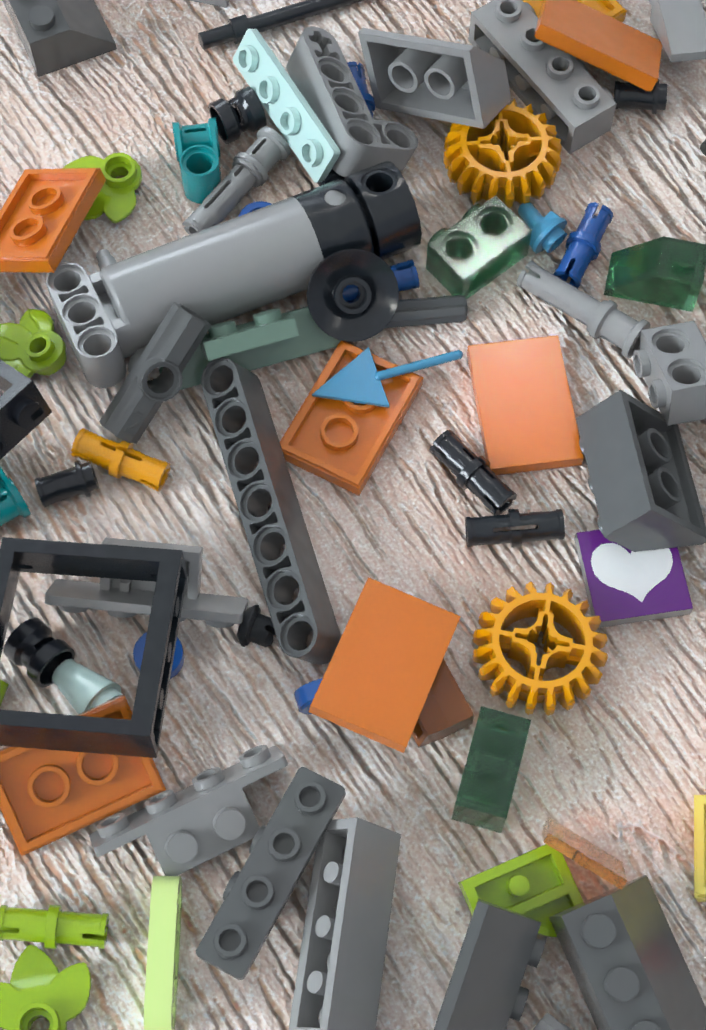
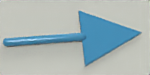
[312,347,463,408]

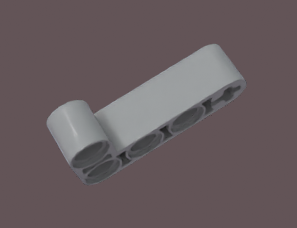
[286,26,418,177]

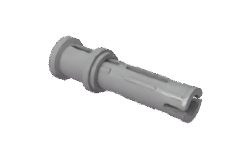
[182,126,291,235]
[517,261,651,359]

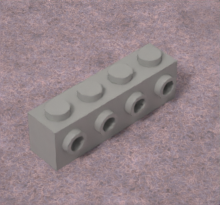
[468,0,617,154]
[289,817,401,1030]

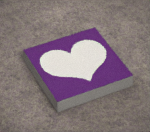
[574,529,693,628]

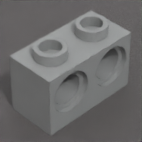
[633,321,706,426]

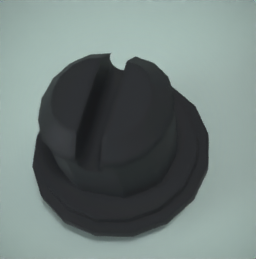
[237,605,276,647]

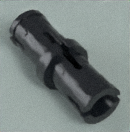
[430,430,517,515]
[465,509,565,548]

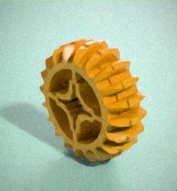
[443,98,562,211]
[472,581,608,716]

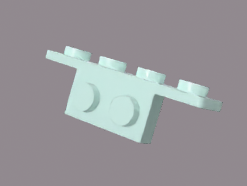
[233,29,340,183]

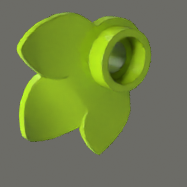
[62,153,142,224]
[0,309,66,378]
[0,945,91,1030]

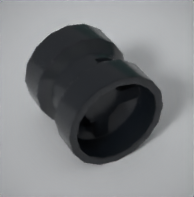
[208,86,267,144]
[4,617,75,688]

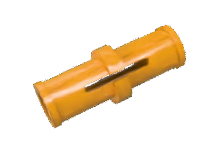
[71,428,171,492]

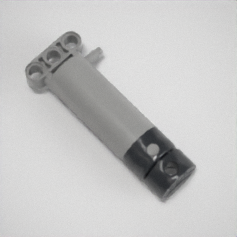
[46,161,422,388]

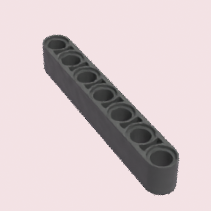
[201,357,341,665]

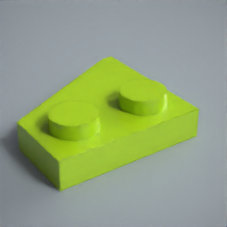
[458,840,584,938]

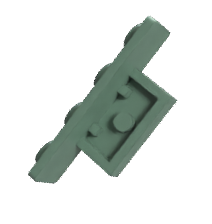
[158,306,341,390]

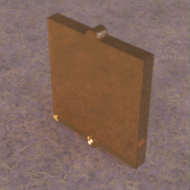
[543,817,627,890]

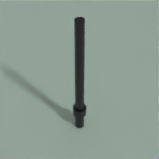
[198,0,364,50]

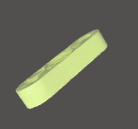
[144,876,182,1030]

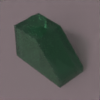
[604,236,706,312]

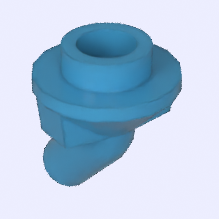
[518,202,567,254]

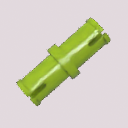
[0,905,109,949]

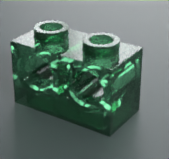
[426,195,532,300]
[451,706,531,833]

